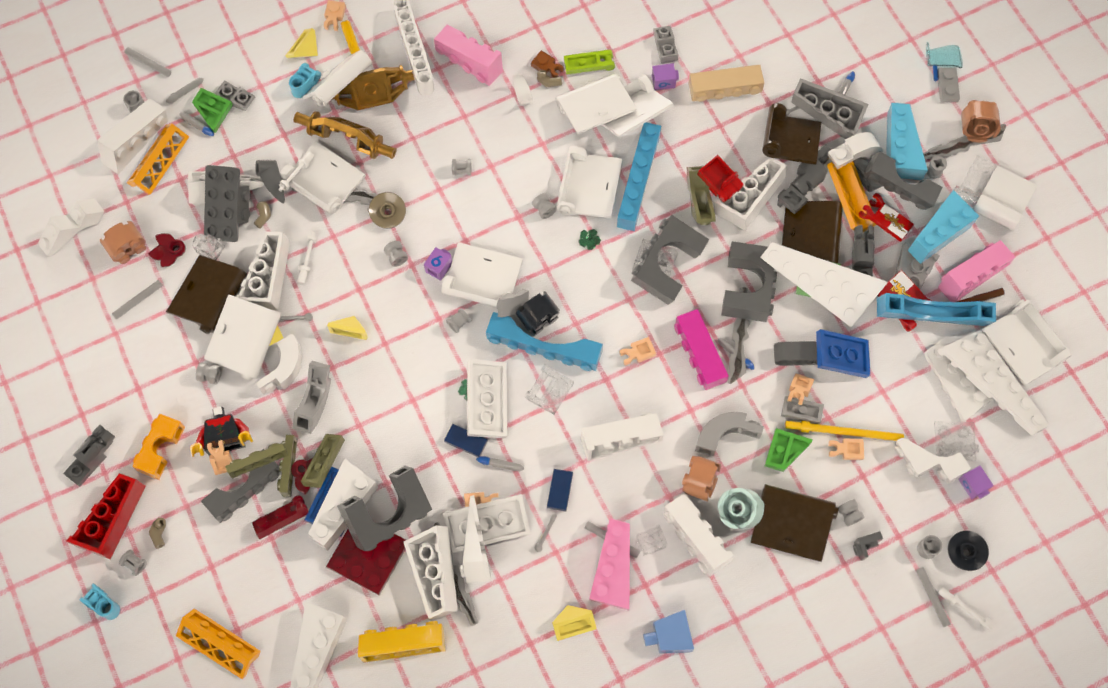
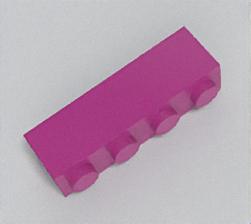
[674,309,729,390]

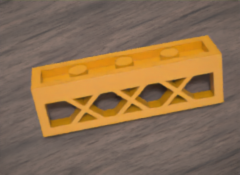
[127,123,189,195]
[827,161,876,232]
[176,608,261,679]

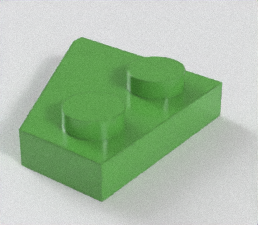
[192,88,233,133]
[764,428,813,472]

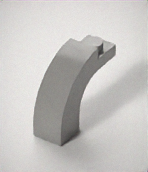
[293,361,331,434]
[695,412,764,457]

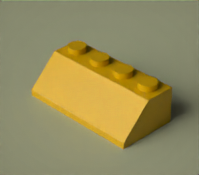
[358,621,446,663]

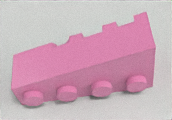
[434,25,503,86]
[938,240,1015,302]
[589,519,630,611]

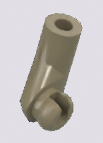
[537,70,562,87]
[254,201,271,229]
[149,518,166,549]

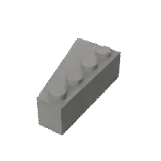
[791,78,869,139]

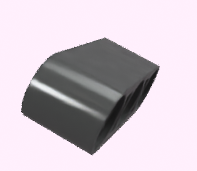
[773,341,817,366]

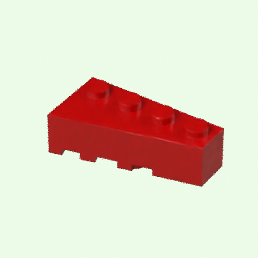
[66,473,146,560]

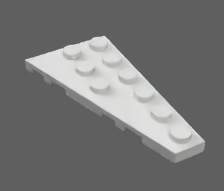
[760,242,888,327]
[937,329,1049,435]

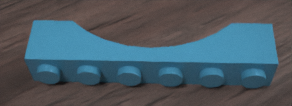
[617,122,662,231]
[877,293,996,326]
[486,312,603,371]

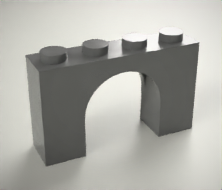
[631,215,709,305]
[721,241,777,322]
[337,466,433,551]

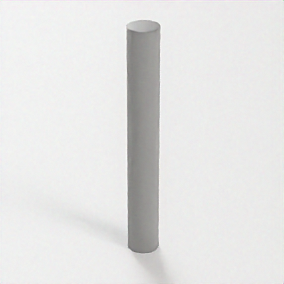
[125,47,171,77]
[112,280,163,320]
[584,521,641,558]
[916,567,951,627]

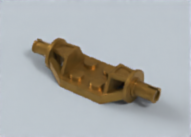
[331,65,415,110]
[293,111,397,159]

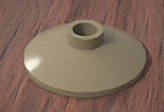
[369,192,406,229]

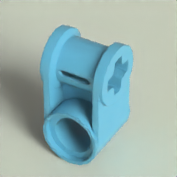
[289,63,321,98]
[79,583,120,620]

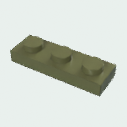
[301,434,345,488]
[277,435,297,497]
[225,443,288,479]

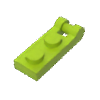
[564,50,615,75]

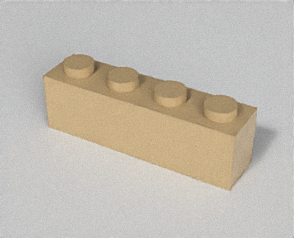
[688,65,764,102]

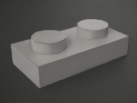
[938,68,960,102]
[781,396,824,424]

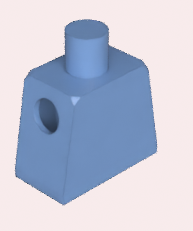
[643,610,694,654]

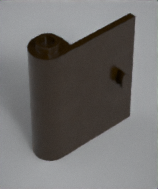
[762,103,822,165]
[782,201,843,263]
[166,255,248,334]
[750,484,839,562]

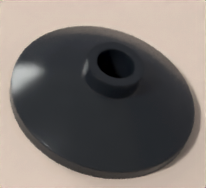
[947,531,989,571]

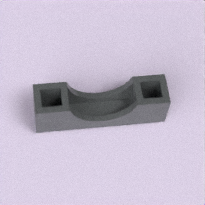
[863,151,943,210]
[201,449,280,523]

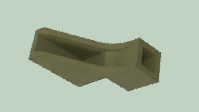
[686,166,716,225]

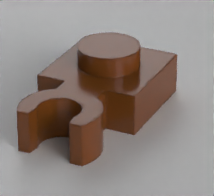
[531,50,564,78]

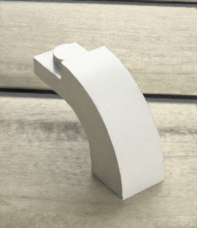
[828,132,883,169]
[256,333,302,395]

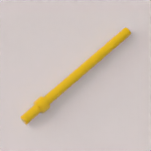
[785,421,904,441]

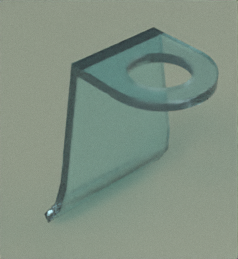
[925,42,963,69]

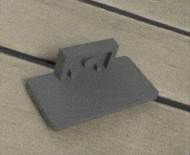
[204,165,251,242]

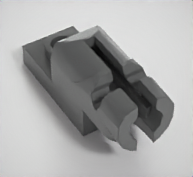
[789,145,831,196]
[852,225,875,277]
[63,424,115,487]

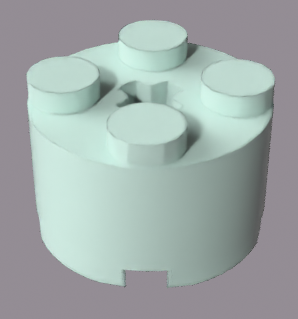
[718,488,764,529]

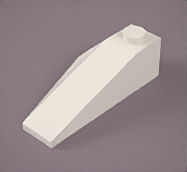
[188,171,264,206]
[460,495,491,583]

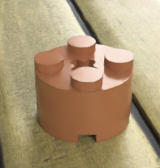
[961,100,1001,143]
[100,221,146,264]
[682,456,721,502]

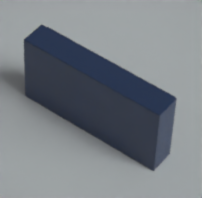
[444,424,488,457]
[547,469,573,512]

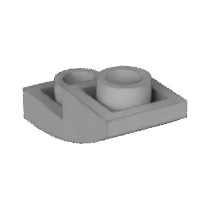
[653,26,678,63]
[215,80,255,111]
[497,289,529,317]

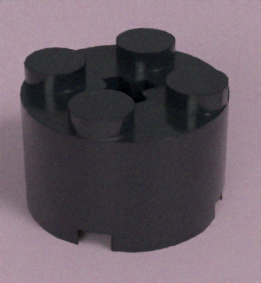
[516,291,560,335]

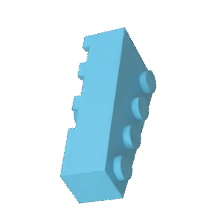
[886,103,928,180]
[908,190,979,264]

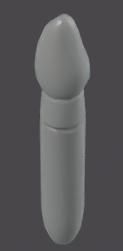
[166,78,204,103]

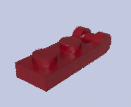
[252,495,309,540]

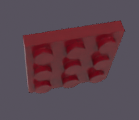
[326,529,406,596]

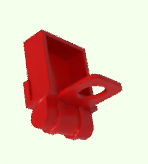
[697,155,744,202]

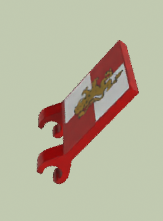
[858,193,914,242]
[877,270,932,332]

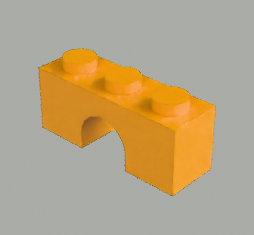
[132,413,185,480]

